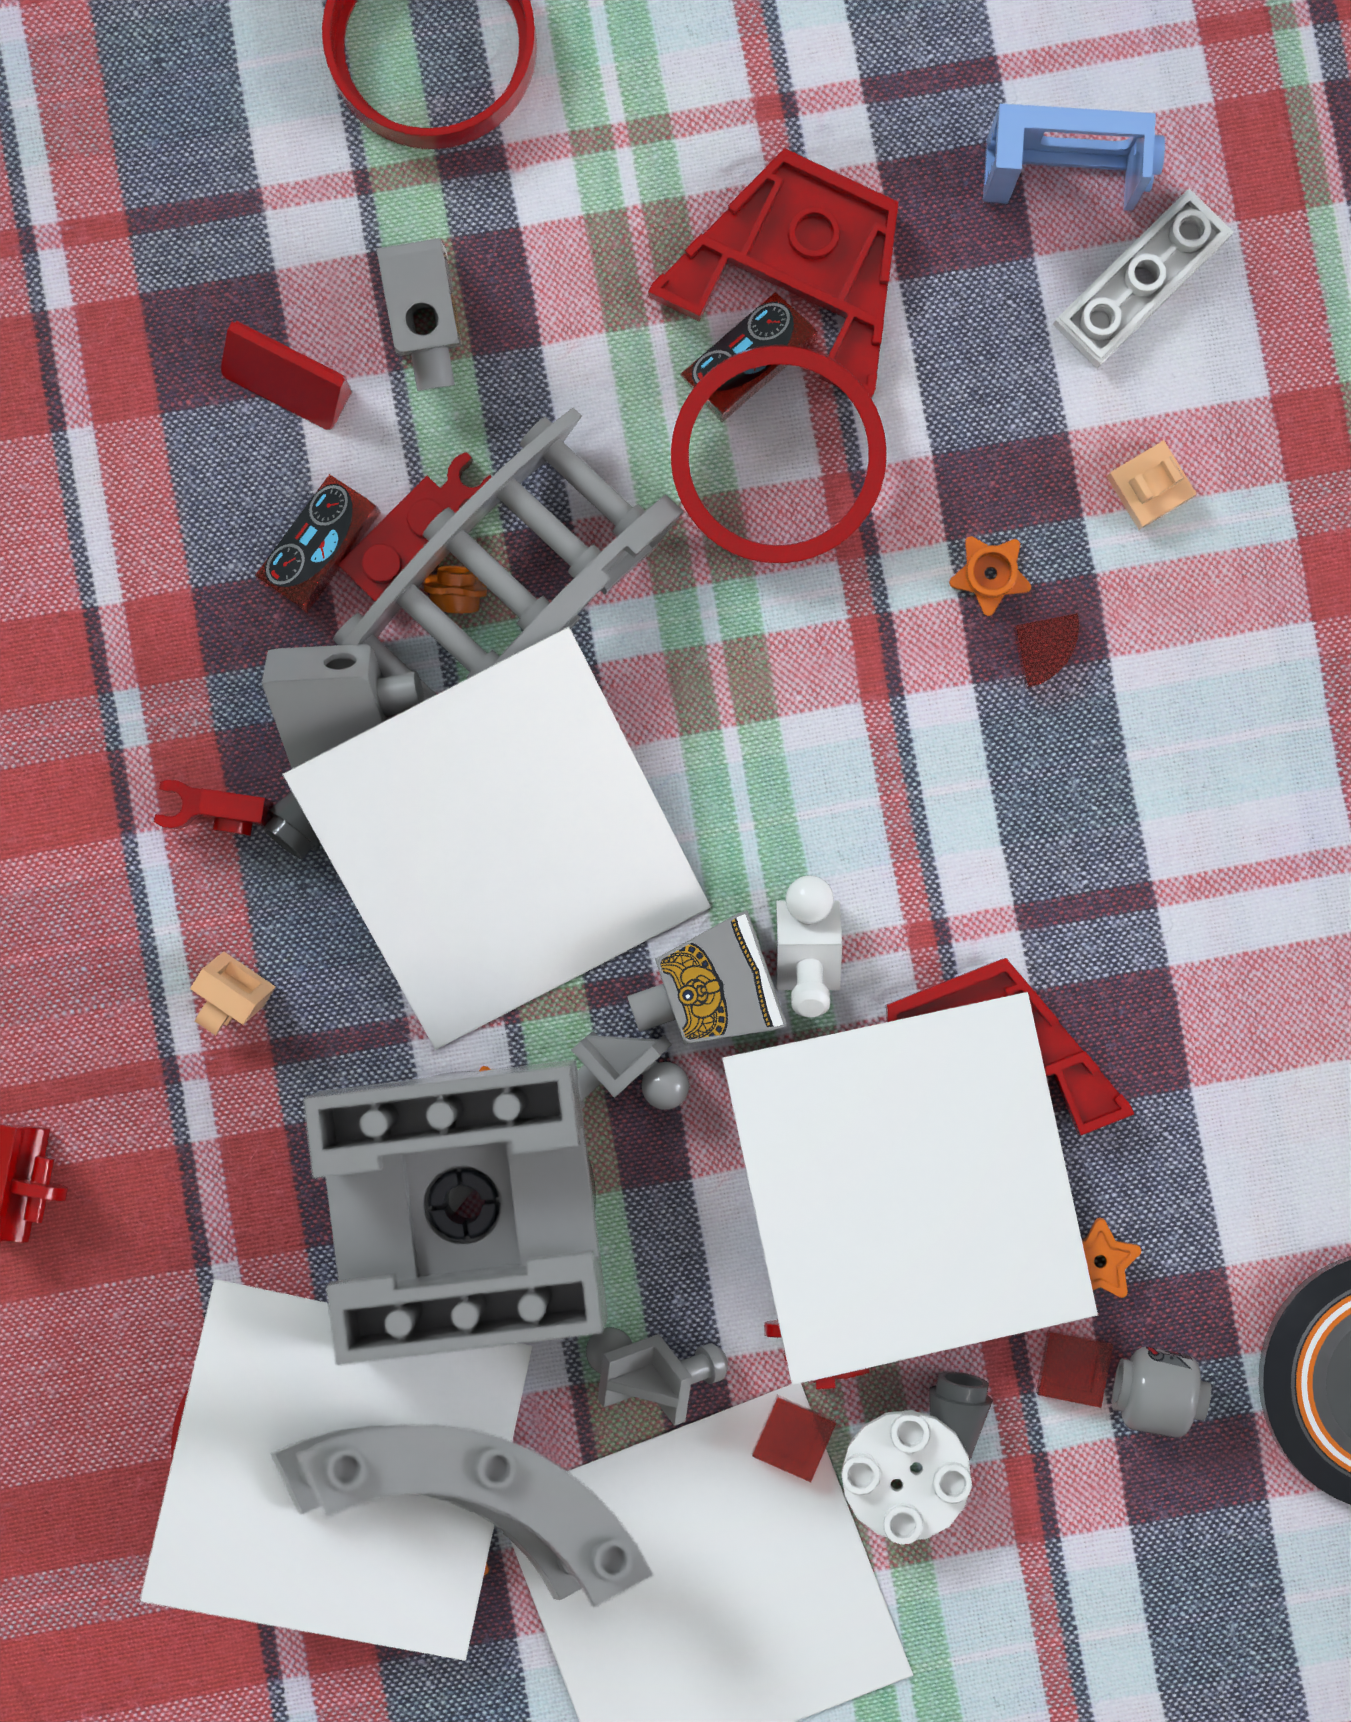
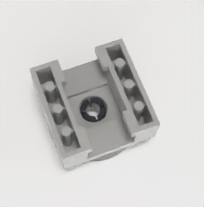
[303,1059,608,1365]

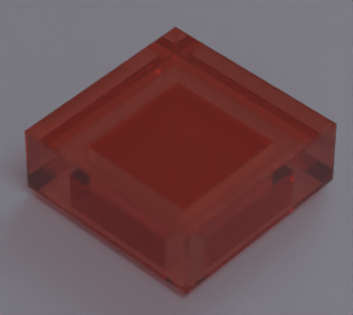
[1036,1330,1113,1408]
[751,1394,836,1482]

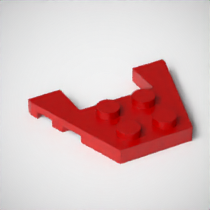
[648,148,899,399]
[886,958,1134,1136]

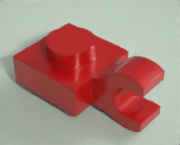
[154,780,273,836]

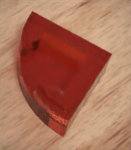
[1013,613,1079,689]

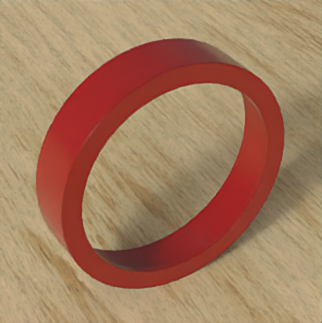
[322,0,537,149]
[671,345,887,563]

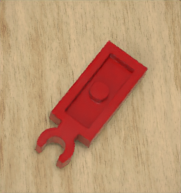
[338,452,492,602]

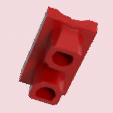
[0,1124,68,1243]

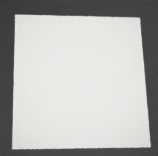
[283,627,711,1050]
[722,992,1098,1385]
[140,1279,532,1661]
[511,1383,913,1722]

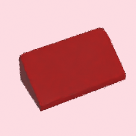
[221,321,352,430]

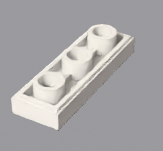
[1053,188,1234,368]

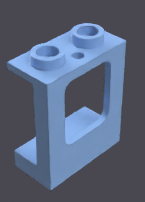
[983,104,1165,211]

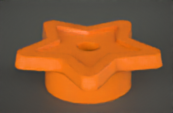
[949,536,1031,616]
[1082,1217,1142,1298]

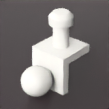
[776,875,842,1017]

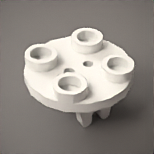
[842,1410,972,1545]

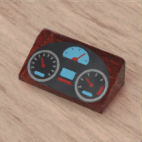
[680,292,818,422]
[255,474,381,613]

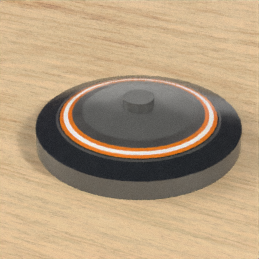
[1258,1256,1351,1505]

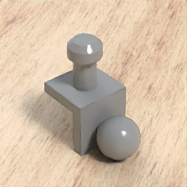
[571,1031,690,1110]
[586,1327,728,1426]

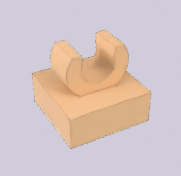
[1106,440,1197,530]
[190,951,276,1036]

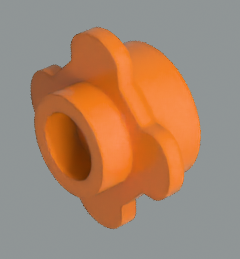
[424,566,487,613]

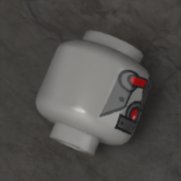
[1112,1347,1211,1438]

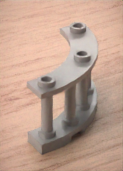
[333,408,684,700]
[271,1425,653,1607]

